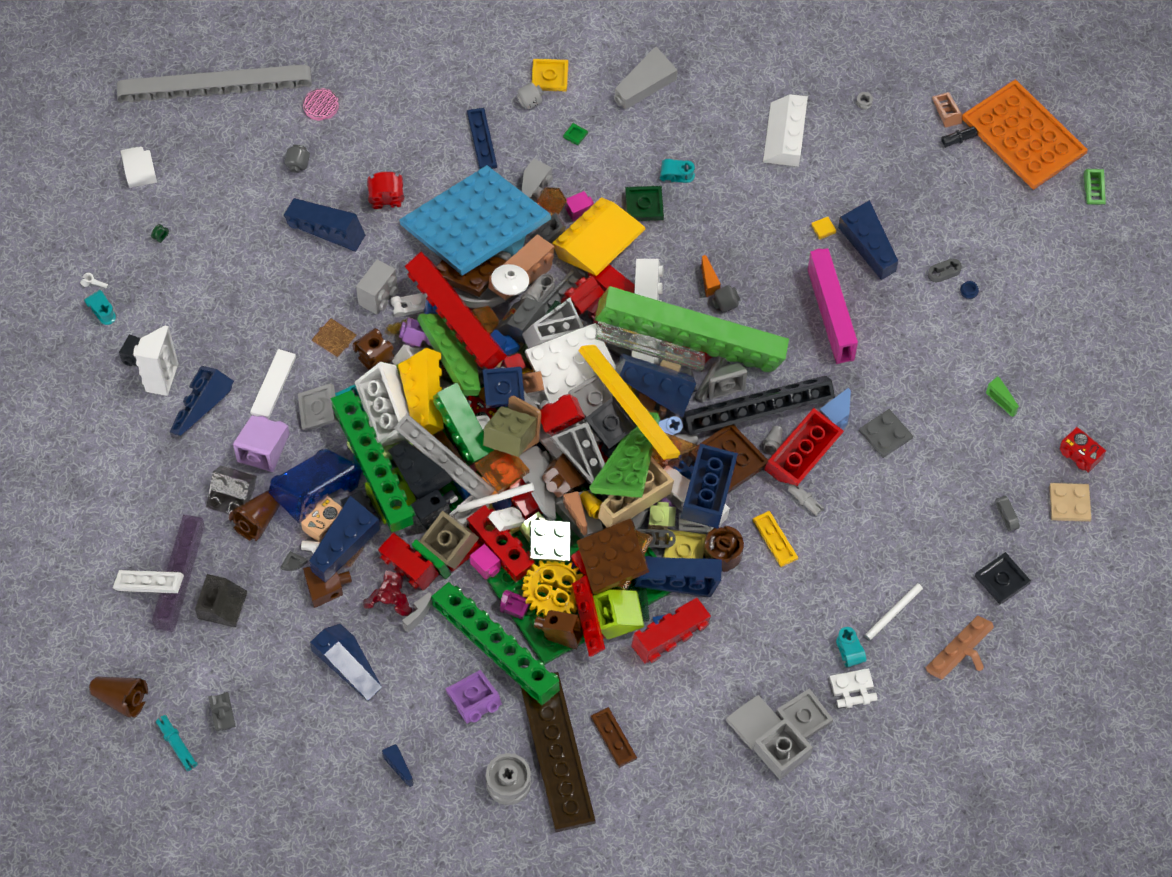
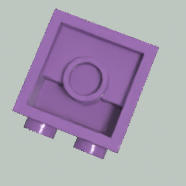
[399,317,432,347]
[446,670,502,723]

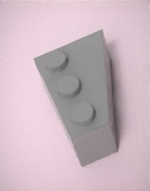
[522,298,584,349]
[549,422,605,484]

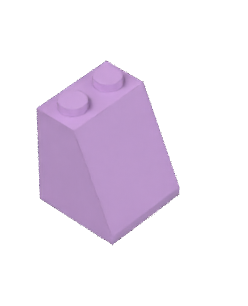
[233,415,290,472]

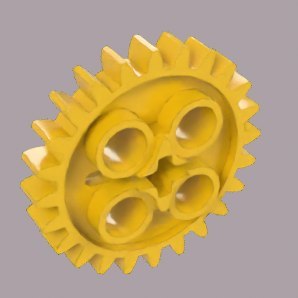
[522,561,583,618]

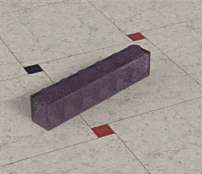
[152,514,205,632]

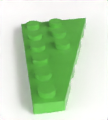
[417,314,481,396]
[589,412,660,498]

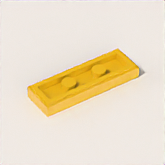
[752,511,798,567]

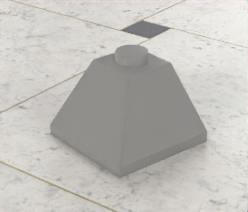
[708,363,747,400]

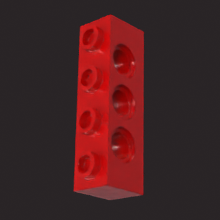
[466,505,535,583]

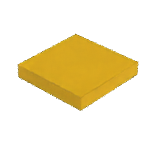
[532,59,568,91]

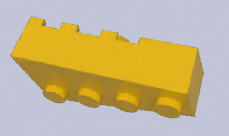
[398,348,443,435]

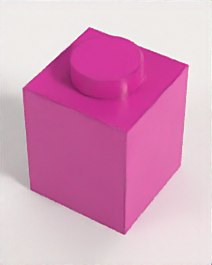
[565,191,594,222]
[470,544,501,580]

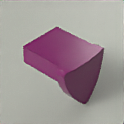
[500,590,531,620]

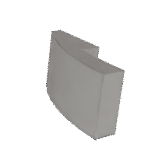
[402,592,432,633]

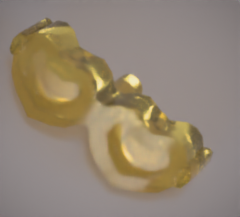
[386,317,413,334]

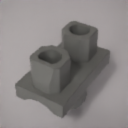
[208,692,236,731]

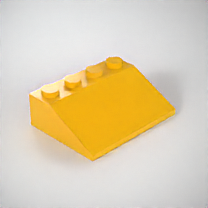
[552,197,646,276]

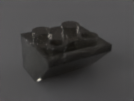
[206,465,257,514]
[195,574,248,628]

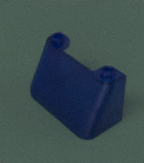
[269,449,362,523]

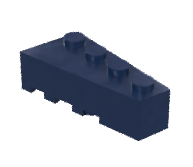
[309,496,380,583]

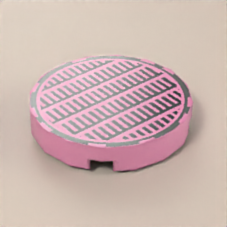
[303,88,339,121]

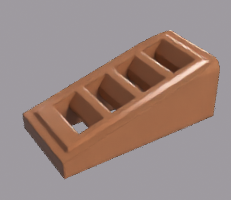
[932,92,962,128]
[563,491,587,535]

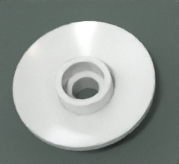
[491,264,529,295]

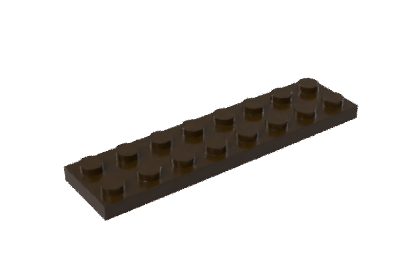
[520,672,596,833]

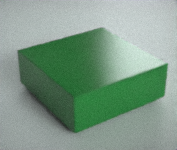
[563,123,588,146]

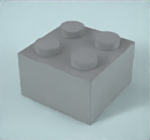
[356,259,398,315]
[754,718,813,780]

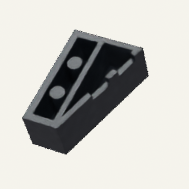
[388,440,453,499]

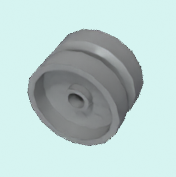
[486,753,531,805]

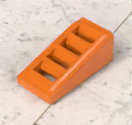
[701,255,721,297]

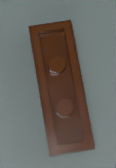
[591,707,637,768]

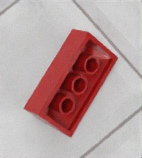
[764,408,844,486]

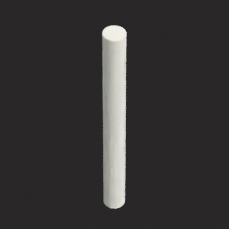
[458,483,535,513]
[864,583,923,641]

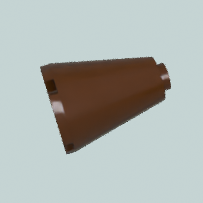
[229,490,281,541]
[89,676,148,718]

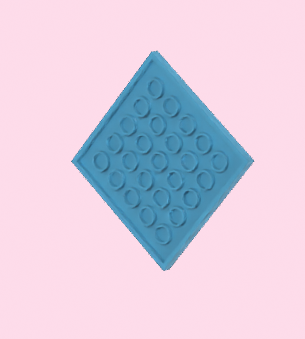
[399,165,551,275]

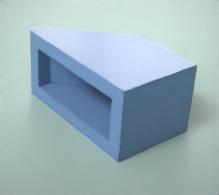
[819,388,851,430]

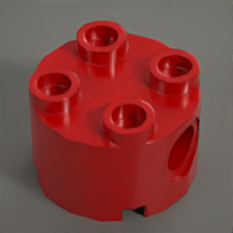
[367,172,405,209]

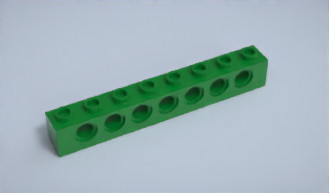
[330,390,415,533]
[431,582,560,705]

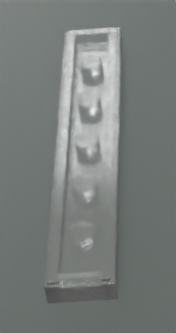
[595,321,705,372]

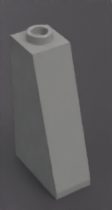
[614,47,677,110]

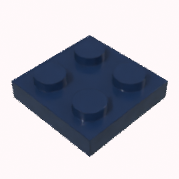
[483,367,525,408]

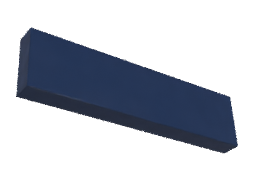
[467,107,497,170]

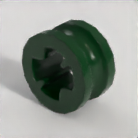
[151,224,169,243]

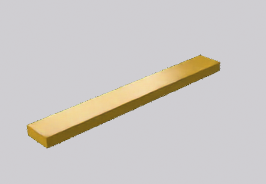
[578,345,680,460]

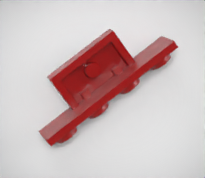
[572,576,606,657]

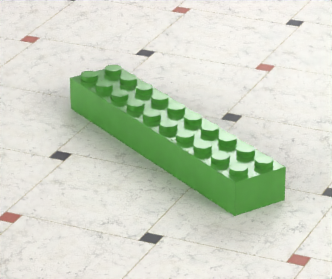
[595,286,789,372]

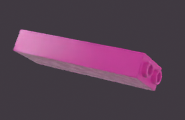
[807,248,858,364]

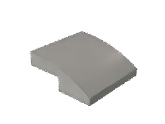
[726,695,781,750]

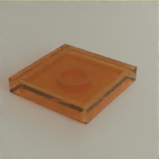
[474,449,530,494]

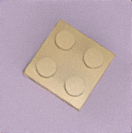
[1049,483,1091,521]

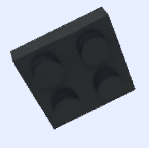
[584,396,638,450]
[975,552,1031,605]

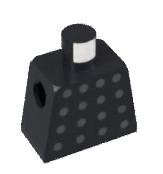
[411,490,458,530]

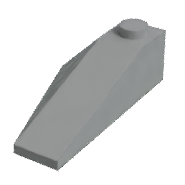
[510,446,556,521]

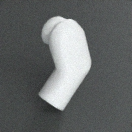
[301,540,320,554]

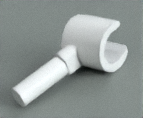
[80,273,108,288]

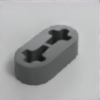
[928,259,962,283]
[995,496,1020,532]

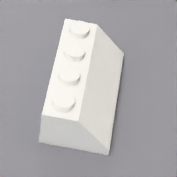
[763,94,808,167]
[134,326,178,396]
[355,362,410,447]

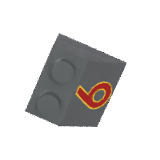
[494,297,545,344]

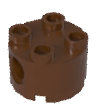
[352,328,394,370]
[704,526,744,572]

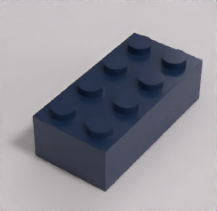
[680,444,738,529]

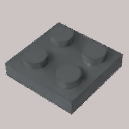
[859,409,913,458]

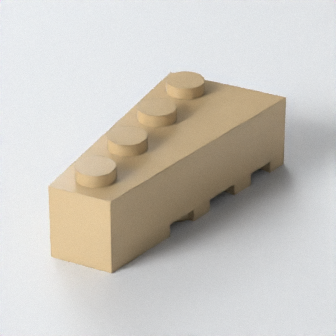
[598,456,674,528]

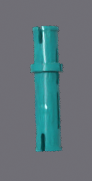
[155,715,198,771]

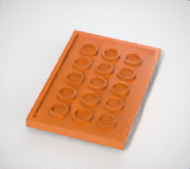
[962,79,1088,190]

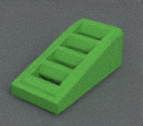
[1084,169,1106,204]
[986,376,1019,417]

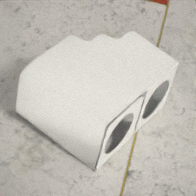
[121,147,157,188]

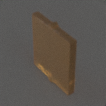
[312,318,357,357]

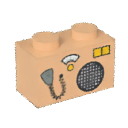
[301,496,343,543]

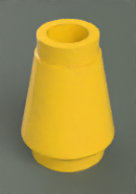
[580,491,603,519]

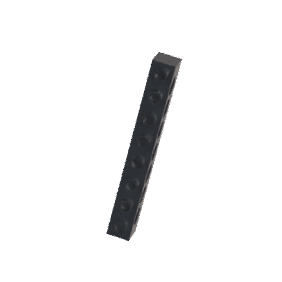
[682,375,835,435]

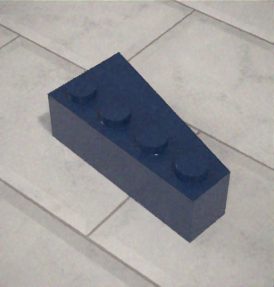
[284,198,366,252]
[838,200,898,280]
[615,354,696,418]
[634,556,722,597]

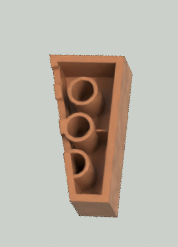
[488,234,555,300]

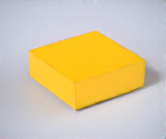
[811,216,836,240]

